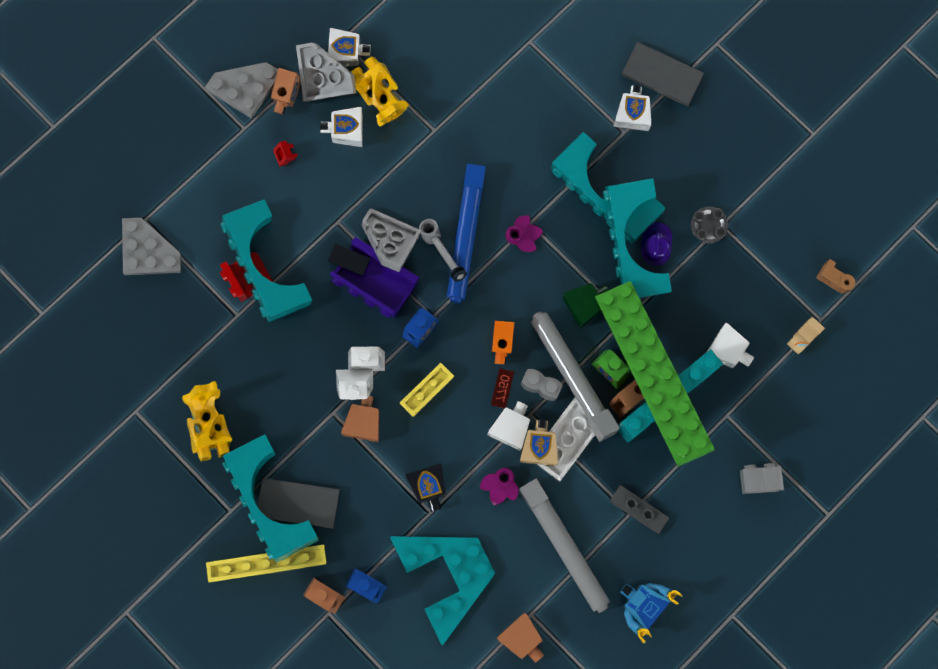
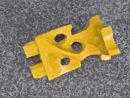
[351,56,410,127]
[182,381,232,461]

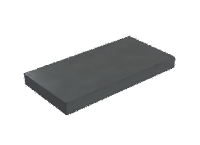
[621,42,704,107]
[257,478,340,529]

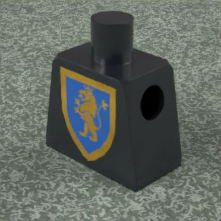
[405,463,446,512]

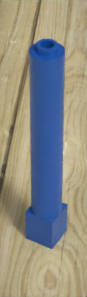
[447,163,486,303]

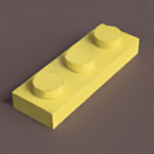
[400,363,454,417]

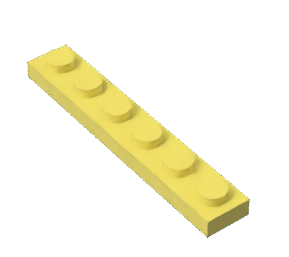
[206,544,327,583]

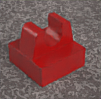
[273,141,298,167]

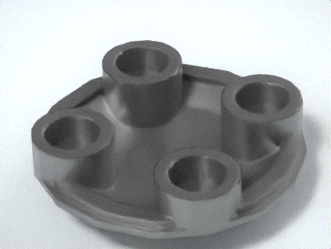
[691,207,728,243]

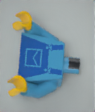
[620,583,683,643]

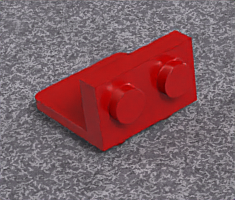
[220,252,273,302]

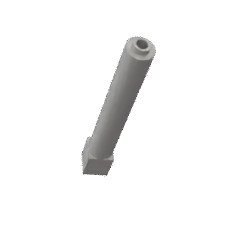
[531,311,620,442]
[519,478,610,613]

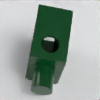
[562,283,609,328]

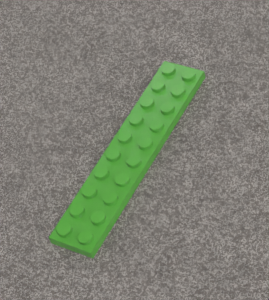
[595,281,715,467]

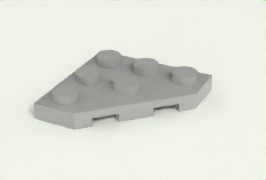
[296,42,357,102]
[204,62,278,119]
[362,208,421,272]
[122,218,182,275]

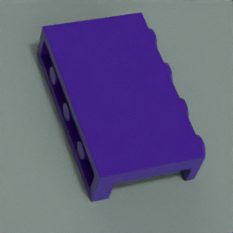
[330,237,419,319]

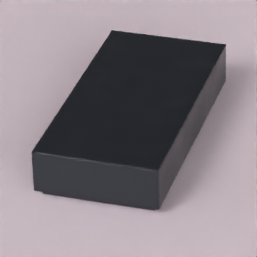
[328,244,371,277]

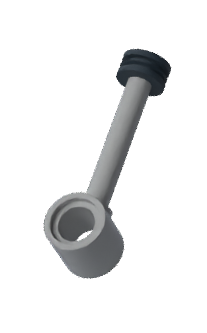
[419,219,467,282]

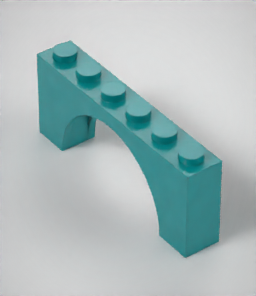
[551,132,666,244]
[603,178,672,298]
[220,199,312,322]
[618,349,723,443]
[222,434,319,563]

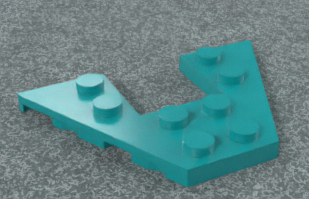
[390,536,495,645]

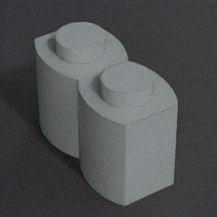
[521,369,563,401]
[740,463,784,494]

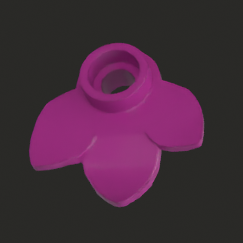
[505,215,543,252]
[480,468,519,505]

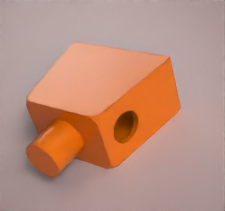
[492,321,514,365]

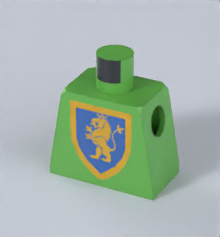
[591,349,630,390]

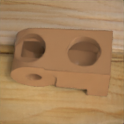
[816,259,855,293]

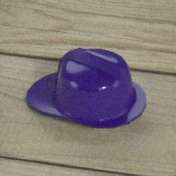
[641,222,672,266]

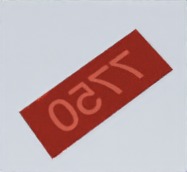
[491,368,514,408]

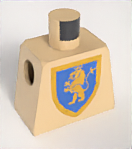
[520,420,558,466]

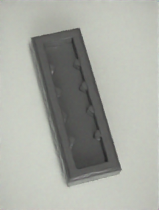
[609,485,669,534]

